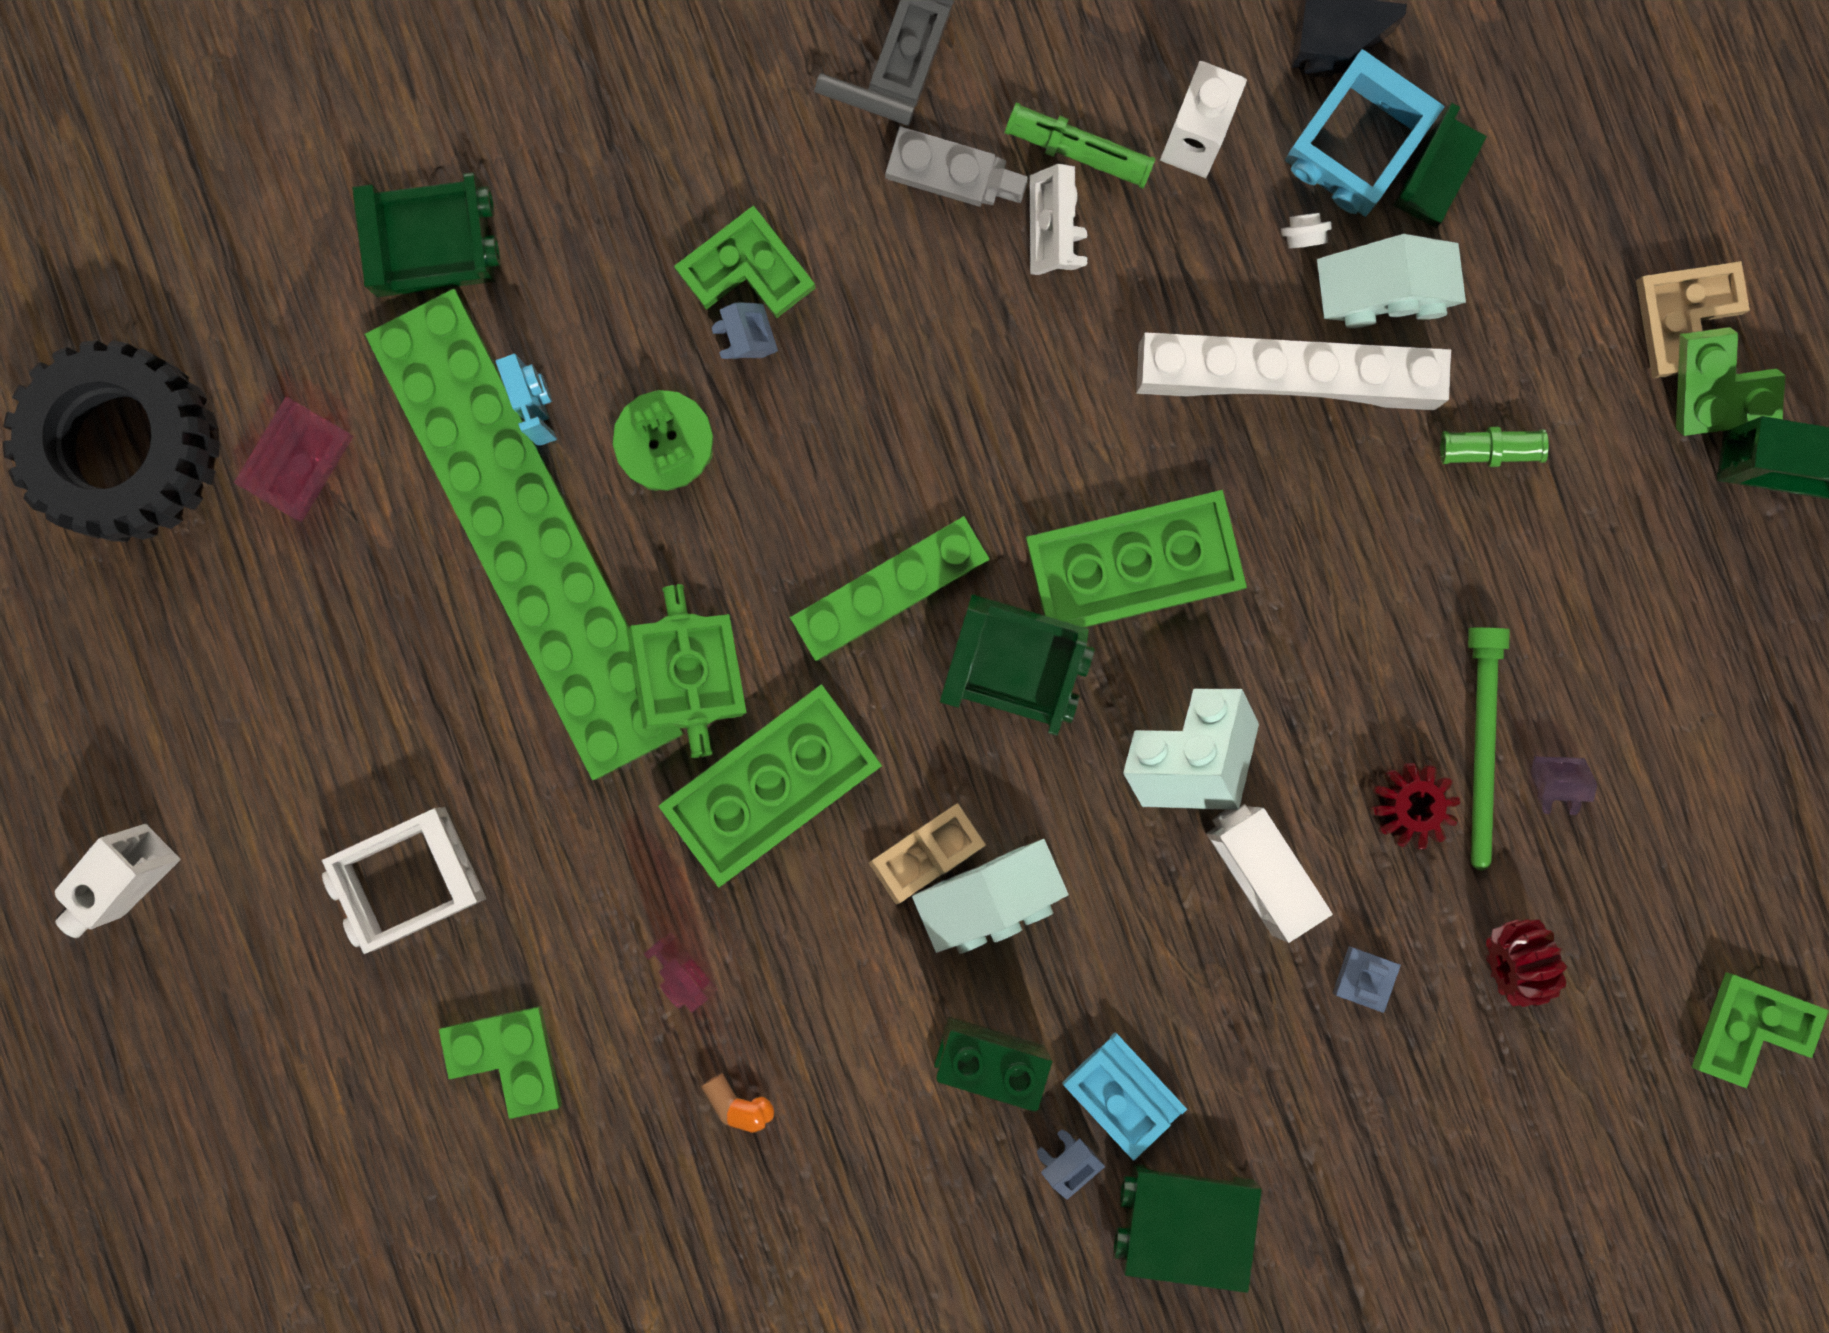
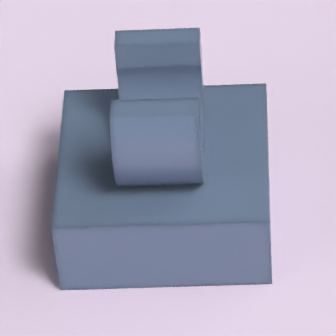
[712,302,778,359]
[1332,946,1401,1013]
[1037,1130,1105,1200]

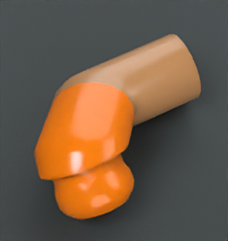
[701,1073,774,1133]

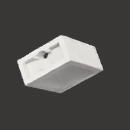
[1206,804,1333,943]
[322,807,486,954]

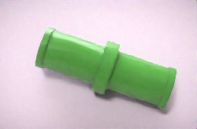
[1440,427,1549,467]

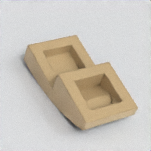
[868,803,986,905]

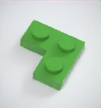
[674,205,816,319]
[1676,327,1785,436]
[1691,972,1829,1089]
[438,1006,562,1119]

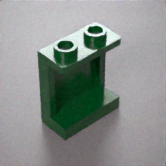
[352,172,501,297]
[940,594,1095,736]
[934,1016,1053,1111]
[1113,1164,1262,1293]

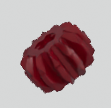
[1371,763,1460,849]
[1486,919,1567,1007]

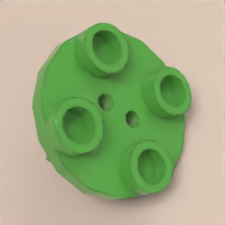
[613,390,714,491]

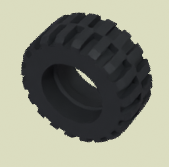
[2,340,220,542]

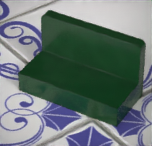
[1393,102,1487,228]

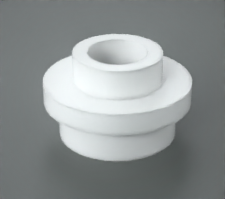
[1281,213,1332,248]

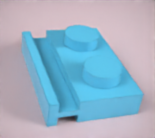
[495,354,557,446]
[1062,1032,1187,1161]

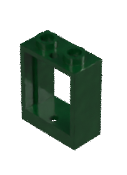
[1716,416,1829,500]

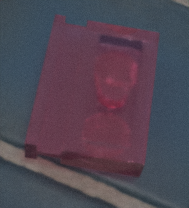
[234,397,354,522]
[643,933,717,1013]

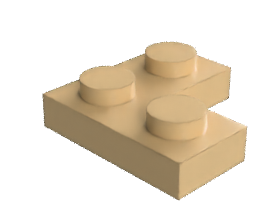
[1636,261,1750,378]

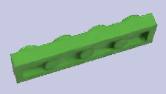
[790,516,990,662]

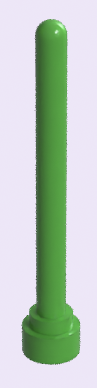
[1468,628,1510,871]

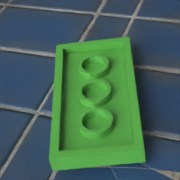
[1025,490,1247,628]
[658,684,882,888]

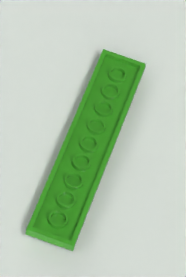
[365,289,684,780]

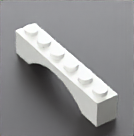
[1136,332,1451,410]

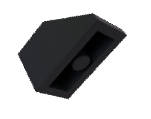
[1291,0,1407,77]

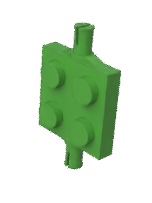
[627,584,747,758]

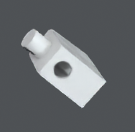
[1160,61,1247,178]
[55,824,181,938]

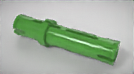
[1005,102,1156,189]

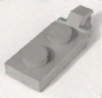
[885,126,1028,207]

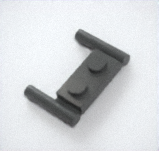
[814,0,955,126]

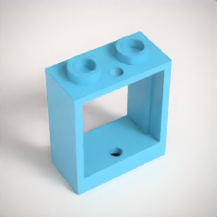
[1284,49,1445,217]

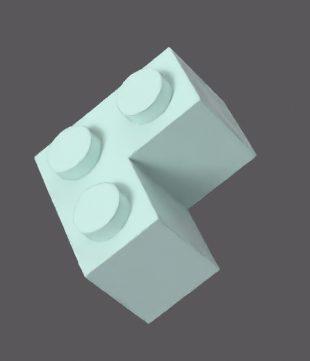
[1317,234,1466,328]
[1123,689,1259,810]
[912,839,1069,954]

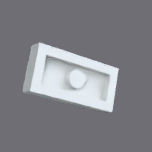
[1030,164,1087,275]

